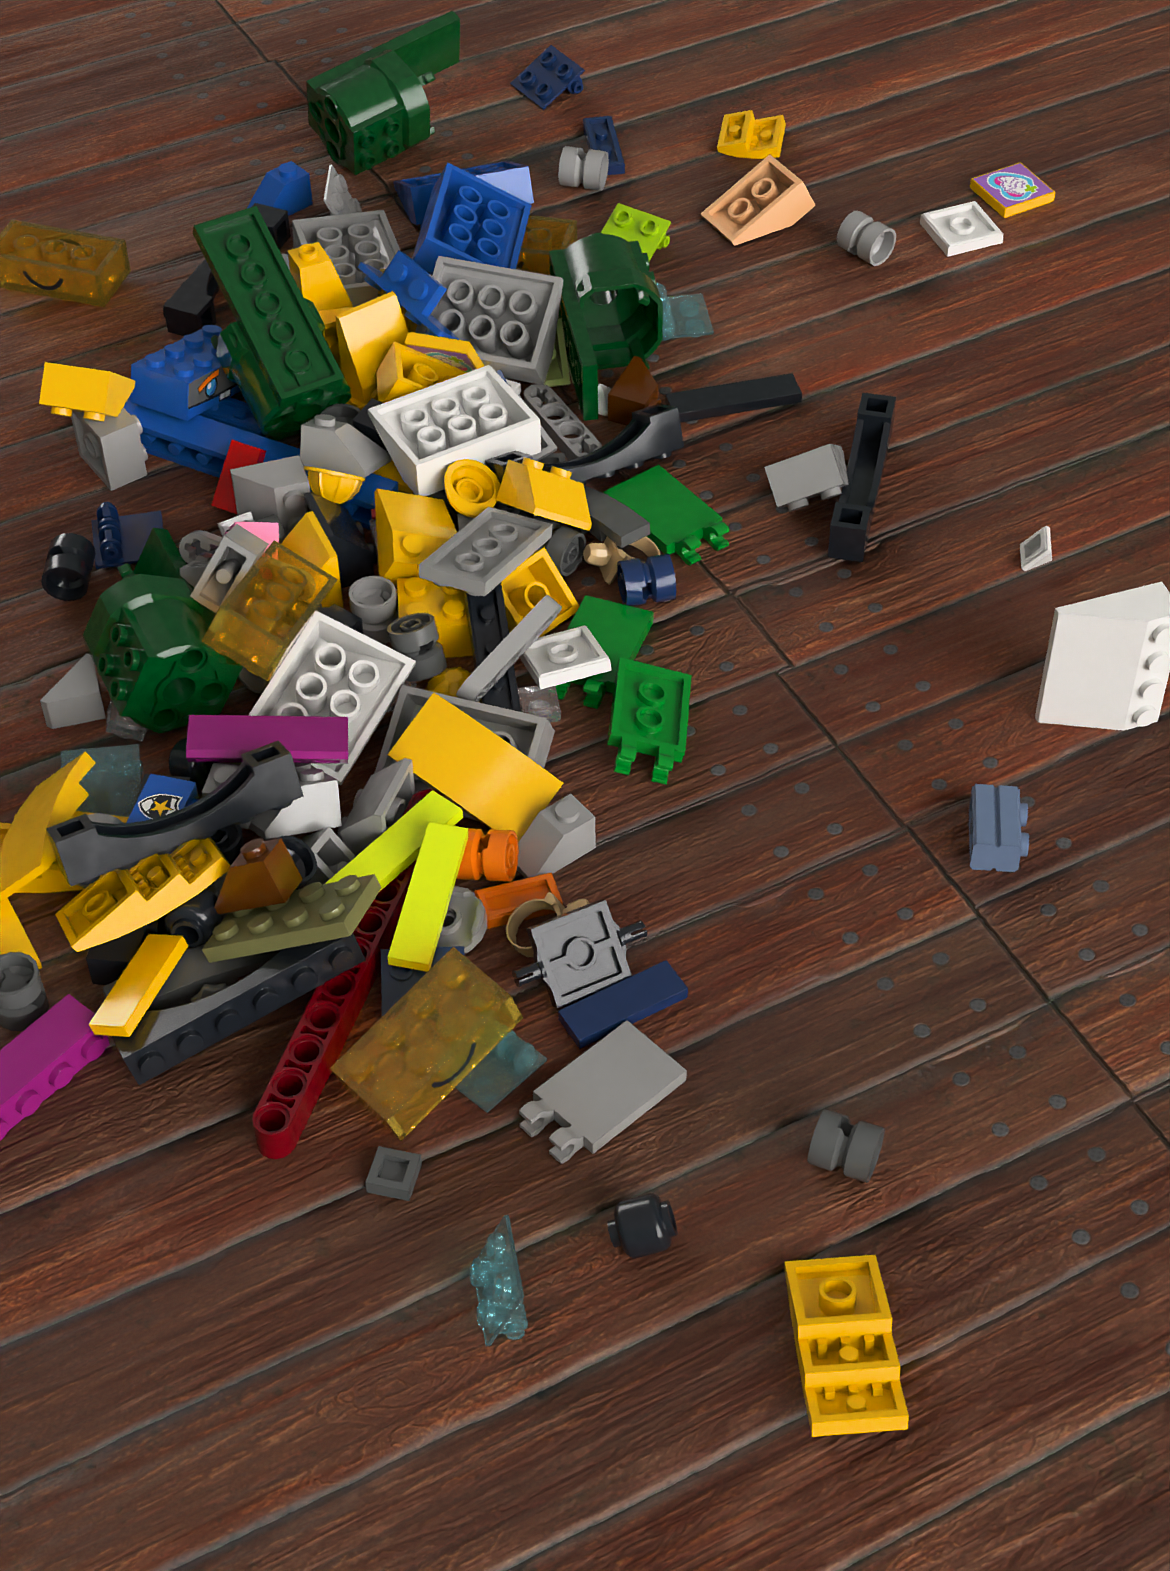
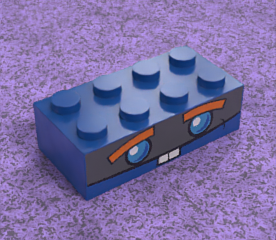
[130,325,240,421]

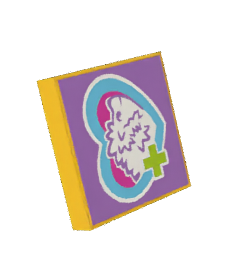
[970,162,1055,218]
[405,332,484,372]

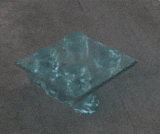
[655,282,714,341]
[61,744,143,817]
[426,1007,547,1113]
[470,1215,528,1346]

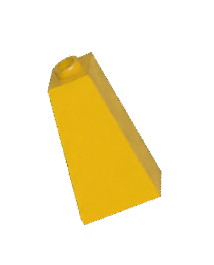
[287,242,353,311]

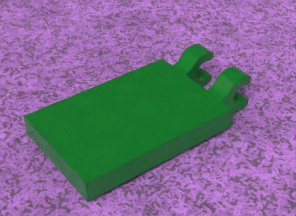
[604,465,729,565]
[548,595,654,709]
[607,657,692,785]

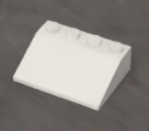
[368,365,541,496]
[1035,582,1170,731]
[248,611,416,785]

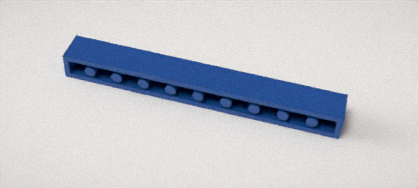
[124,396,399,531]

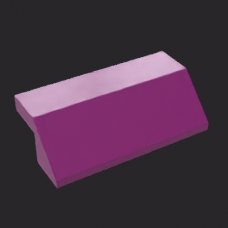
[186,715,348,764]

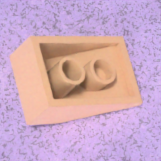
[701,155,816,246]

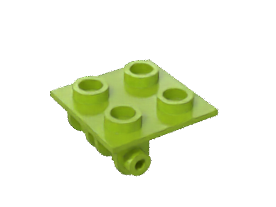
[601,203,671,261]

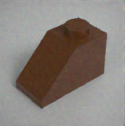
[608,356,661,426]
[214,838,303,914]

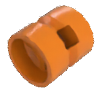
[456,828,519,882]

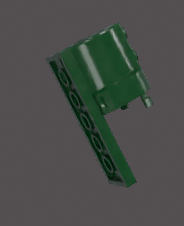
[306,10,460,176]
[193,206,351,441]
[549,233,663,421]
[83,528,243,733]

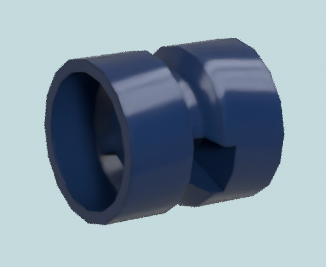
[617,554,676,606]

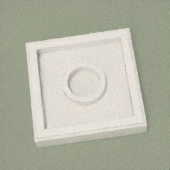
[920,201,1004,257]
[520,625,611,690]

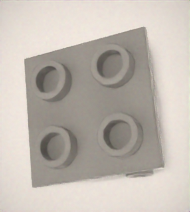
[323,164,362,216]

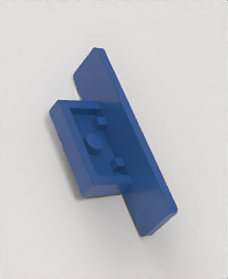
[358,250,459,340]

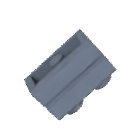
[969,784,1029,872]

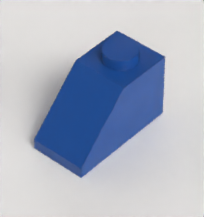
[247,161,313,216]

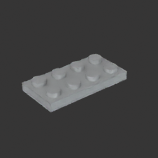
[419,507,552,596]

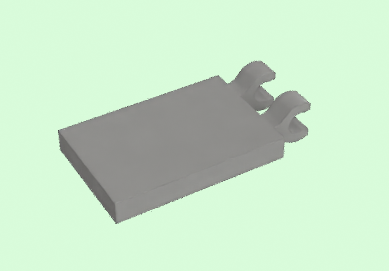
[519,1020,687,1164]

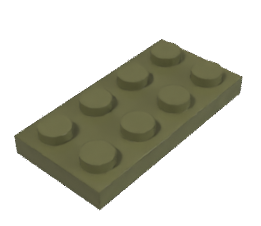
[202,874,381,963]

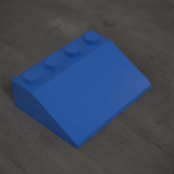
[393,160,534,229]
[412,163,531,276]

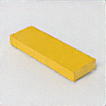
[89,934,188,1037]

